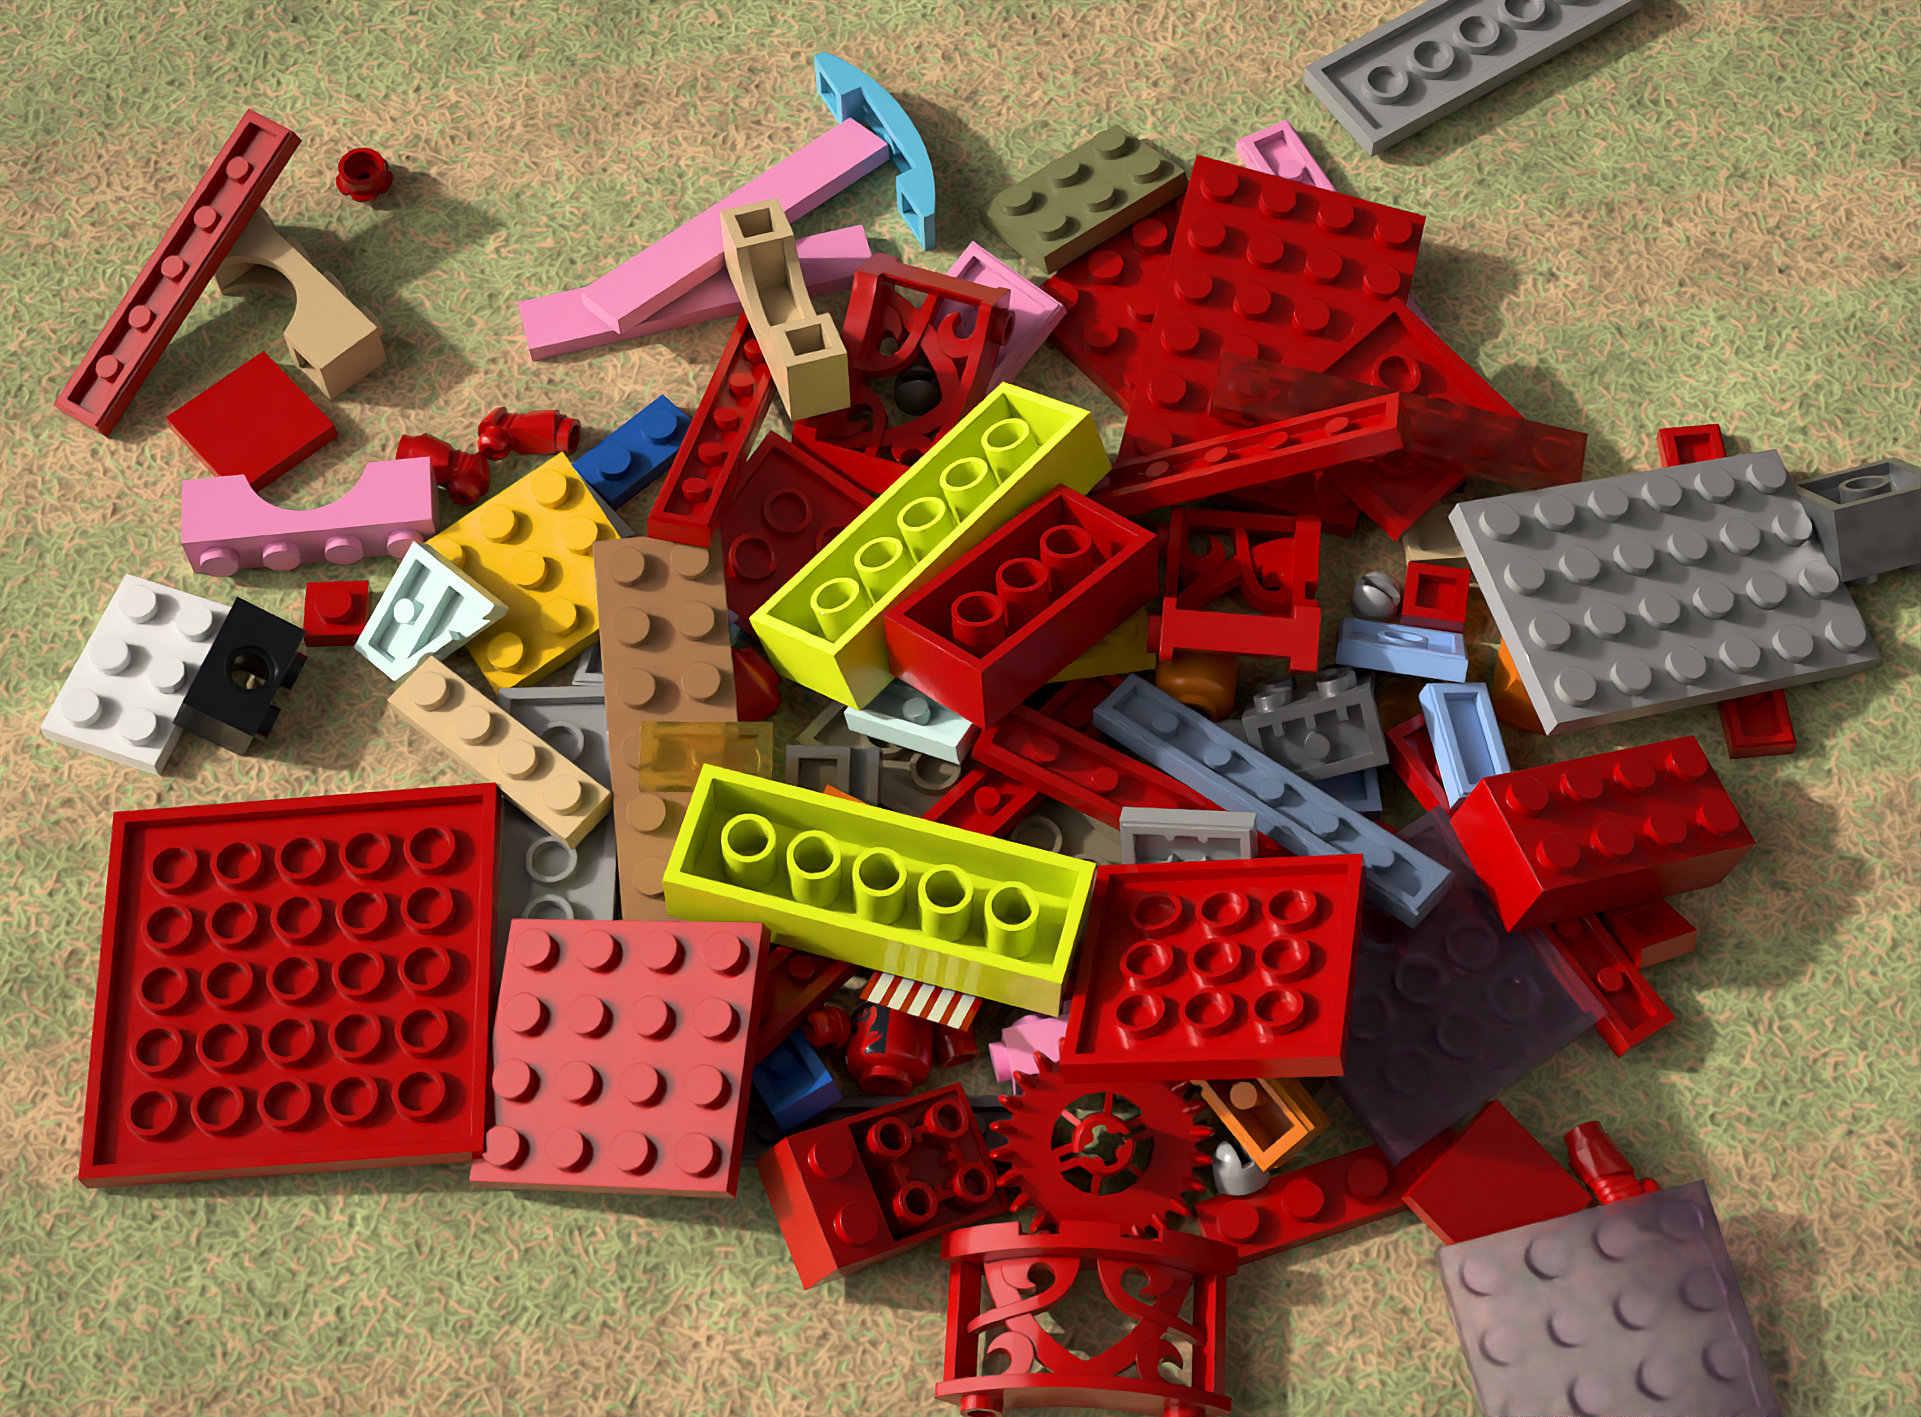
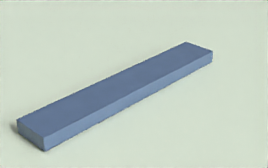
[1092,673,1455,929]

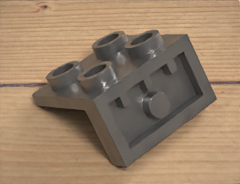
[1242,663,1390,782]

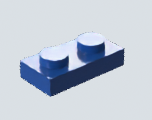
[571,394,692,512]
[752,1027,843,1134]

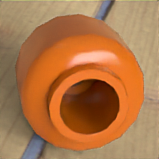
[1154,651,1239,723]

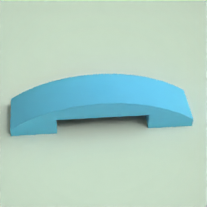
[814,52,937,251]

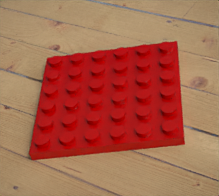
[78,782,502,1189]

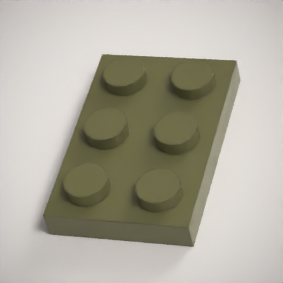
[977,124,1188,275]

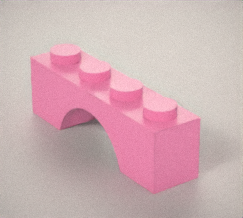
[181,457,440,577]

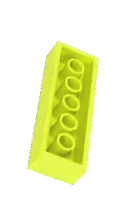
[749,382,1112,711]
[662,763,1096,1017]

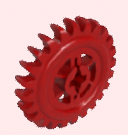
[989,1036,1215,1239]

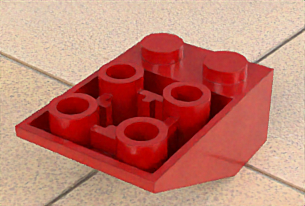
[754,1082,1010,1290]

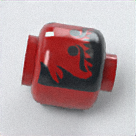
[844,1002,935,1096]

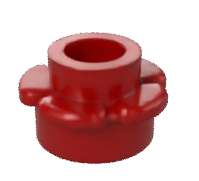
[335,148,393,202]

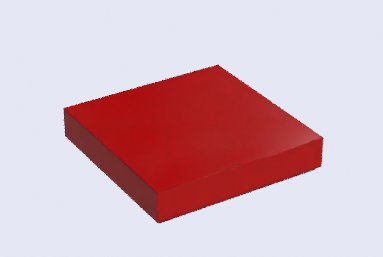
[165,351,338,493]
[1401,1099,1592,1298]

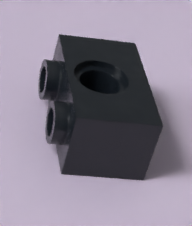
[173,597,308,756]

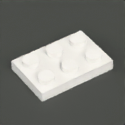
[40,573,231,776]

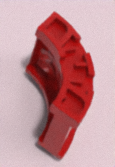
[791,252,1015,494]
[1146,505,1322,676]
[935,1220,1238,1417]

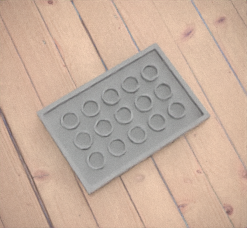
[1448,449,1882,736]

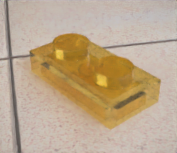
[638,721,774,793]

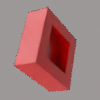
[1400,561,1471,634]
[303,580,372,647]
[1602,897,1697,970]

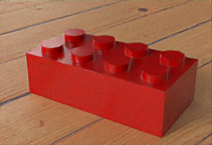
[884,483,1159,731]
[1449,735,1756,933]

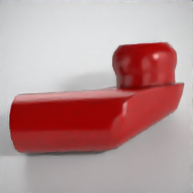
[801,1002,852,1053]

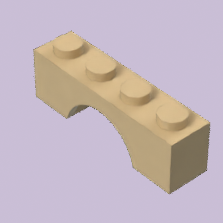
[720,198,850,422]
[209,205,387,401]

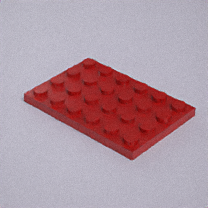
[1116,155,1426,539]

